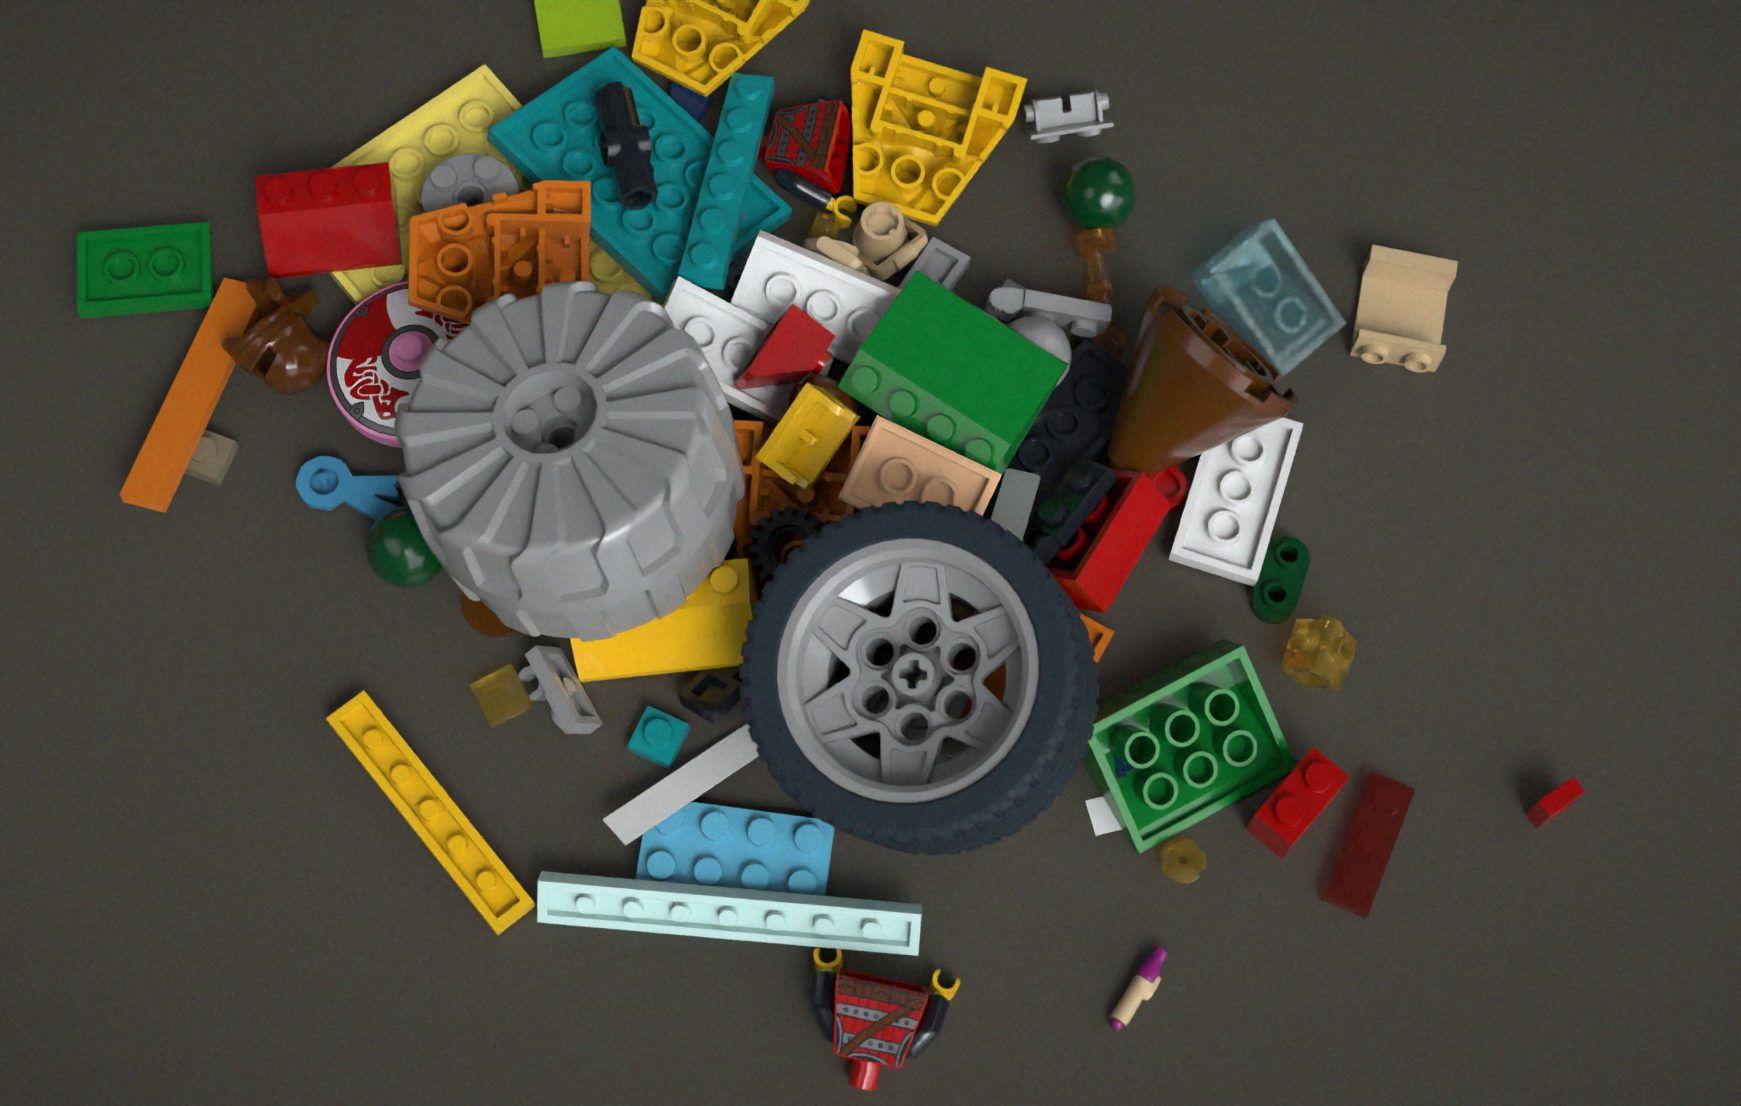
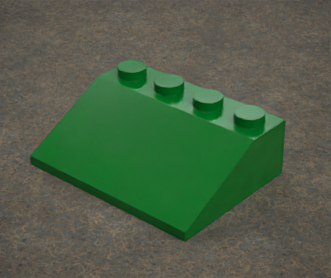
[837,270,1069,477]
[1082,639,1296,854]

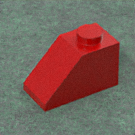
[733,304,835,390]

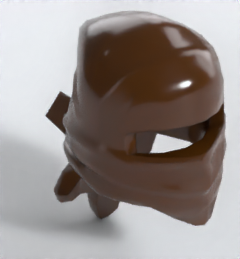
[221,277,331,396]

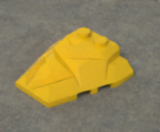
[631,0,810,97]
[851,29,1027,227]

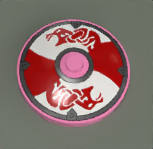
[327,281,469,448]

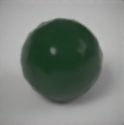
[1060,156,1136,234]
[365,507,443,588]

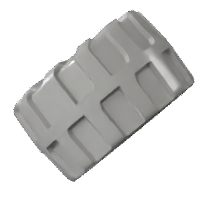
[394,281,745,642]

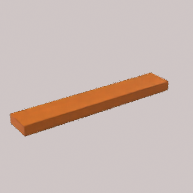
[119,277,260,513]

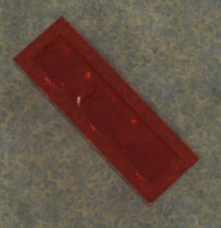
[1321,771,1416,919]

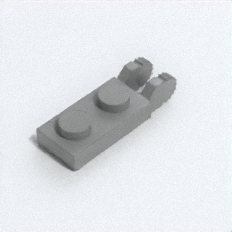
[984,286,1113,337]

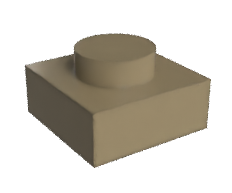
[185,430,239,486]

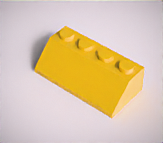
[570,558,758,682]

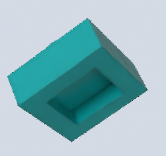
[627,706,690,770]

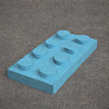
[635,802,835,896]

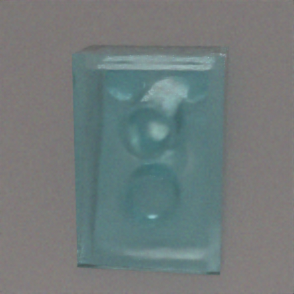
[1189,218,1346,376]

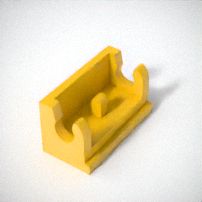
[755,383,861,490]

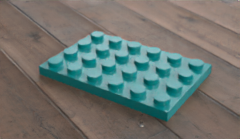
[487,46,792,305]

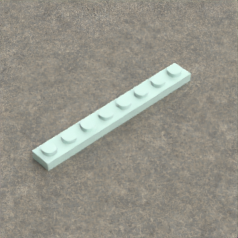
[537,871,922,956]

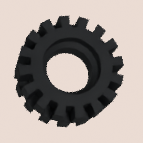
[748,506,825,583]

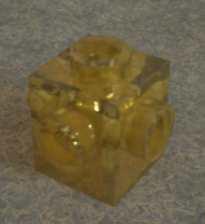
[1280,616,1358,690]

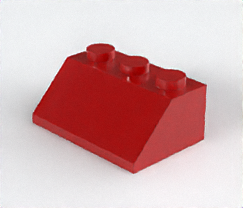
[255,162,403,279]
[1045,469,1171,613]

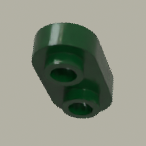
[1250,536,1310,624]

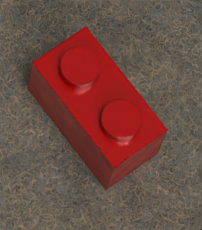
[1246,747,1350,859]

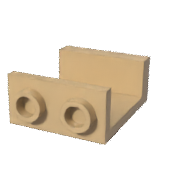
[1350,244,1458,372]

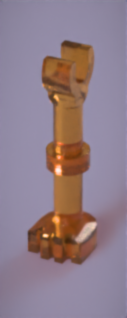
[1074,228,1126,355]

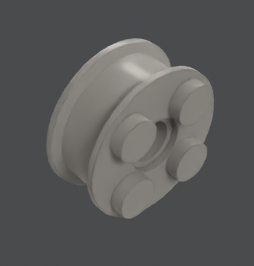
[421,153,519,213]

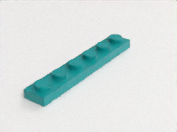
[678,73,775,290]

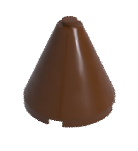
[1107,285,1298,477]

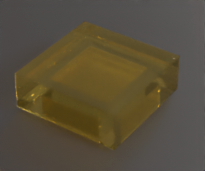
[470,664,533,728]

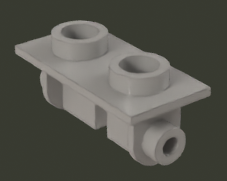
[1022,89,1114,143]

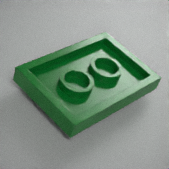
[77,222,214,319]

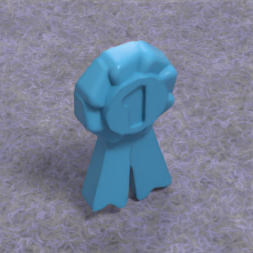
[296,455,400,521]

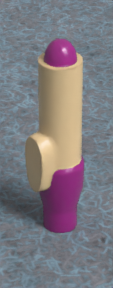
[1110,946,1168,1030]

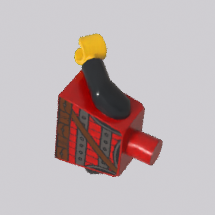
[757,95,857,228]
[812,947,960,1090]

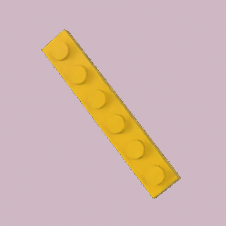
[326,690,535,936]

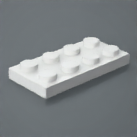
[730,230,901,364]
[662,276,834,427]
[1168,417,1304,587]

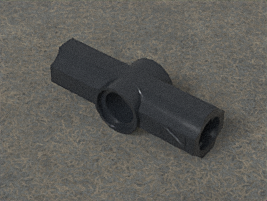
[594,82,658,210]

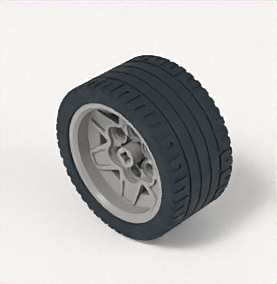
[739,500,1099,856]

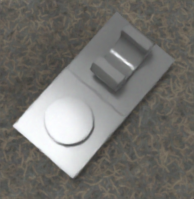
[518,645,603,734]

